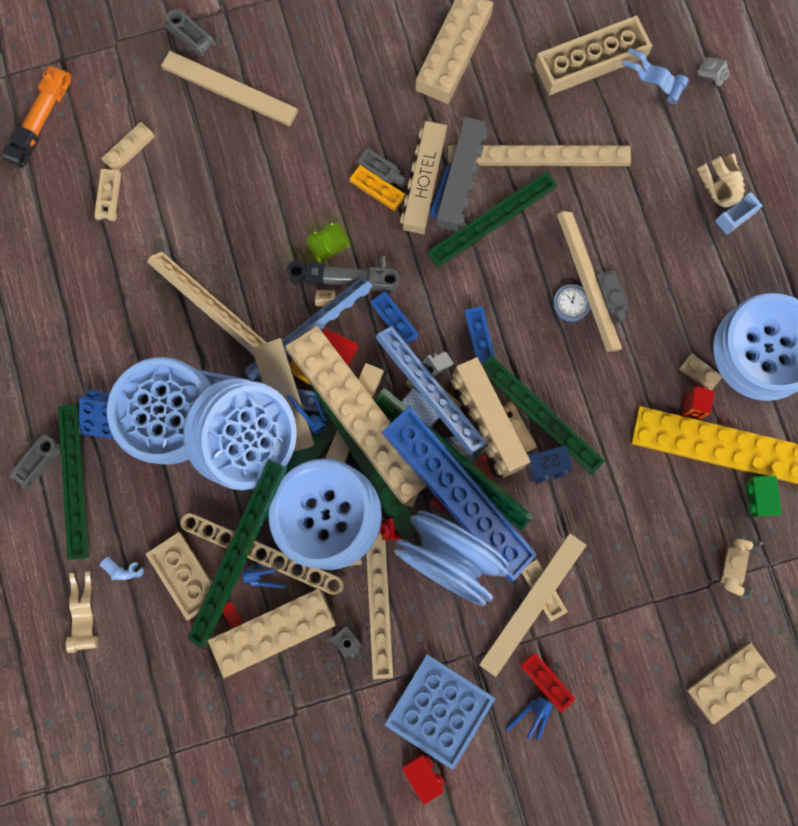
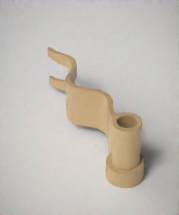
[66,571,98,653]

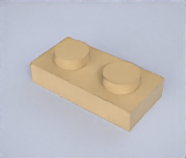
[679,353,722,390]

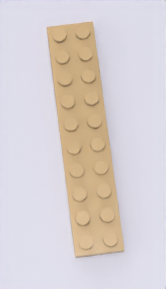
[285,326,427,505]

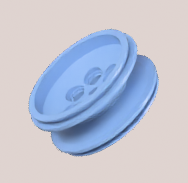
[713,293,798,401]
[107,357,211,464]
[183,379,296,490]
[269,459,382,570]
[395,511,508,606]

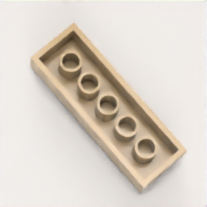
[416,0,493,104]
[535,15,652,96]
[451,357,530,479]
[208,589,336,678]

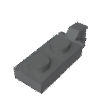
[357,148,405,188]
[596,270,627,323]

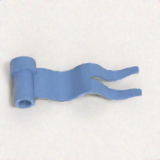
[622,48,689,104]

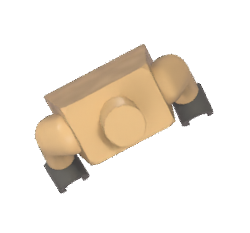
[721,539,764,601]

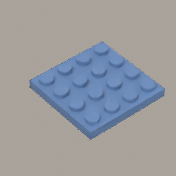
[384,654,496,770]

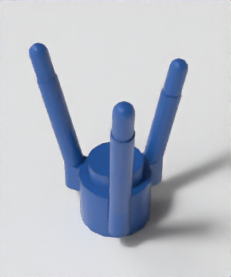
[287,395,327,435]
[243,556,287,589]
[506,697,553,740]

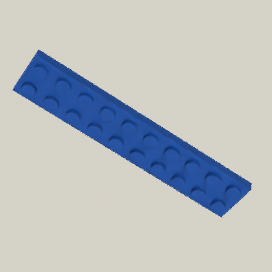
[381,406,537,582]

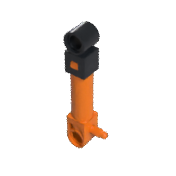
[2,66,71,168]

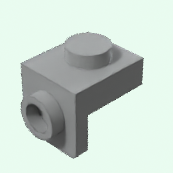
[697,57,729,86]

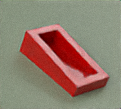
[222,601,243,629]

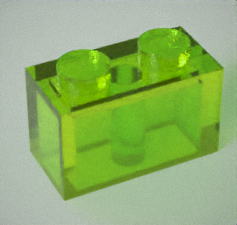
[306,222,350,263]

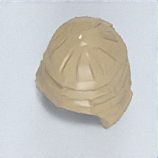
[697,154,746,207]

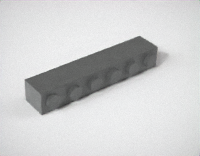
[436,117,488,231]

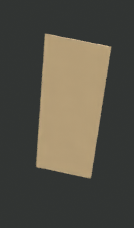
[252,338,315,452]

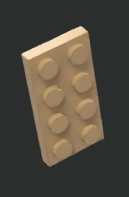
[146,532,212,621]
[687,643,776,725]

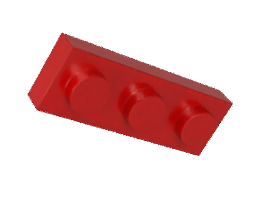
[520,652,576,713]

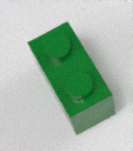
[745,476,782,518]

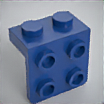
[79,389,114,439]

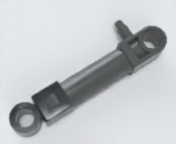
[287,256,399,292]

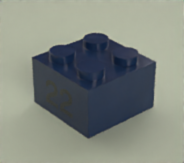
[525,445,573,485]

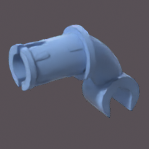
[100,557,144,580]

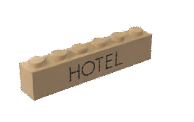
[400,121,447,234]

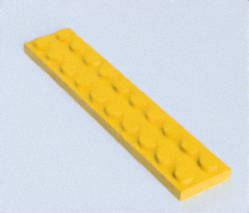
[631,406,798,484]

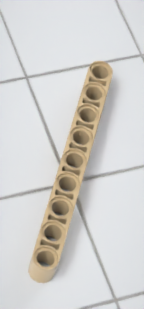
[181,514,344,594]

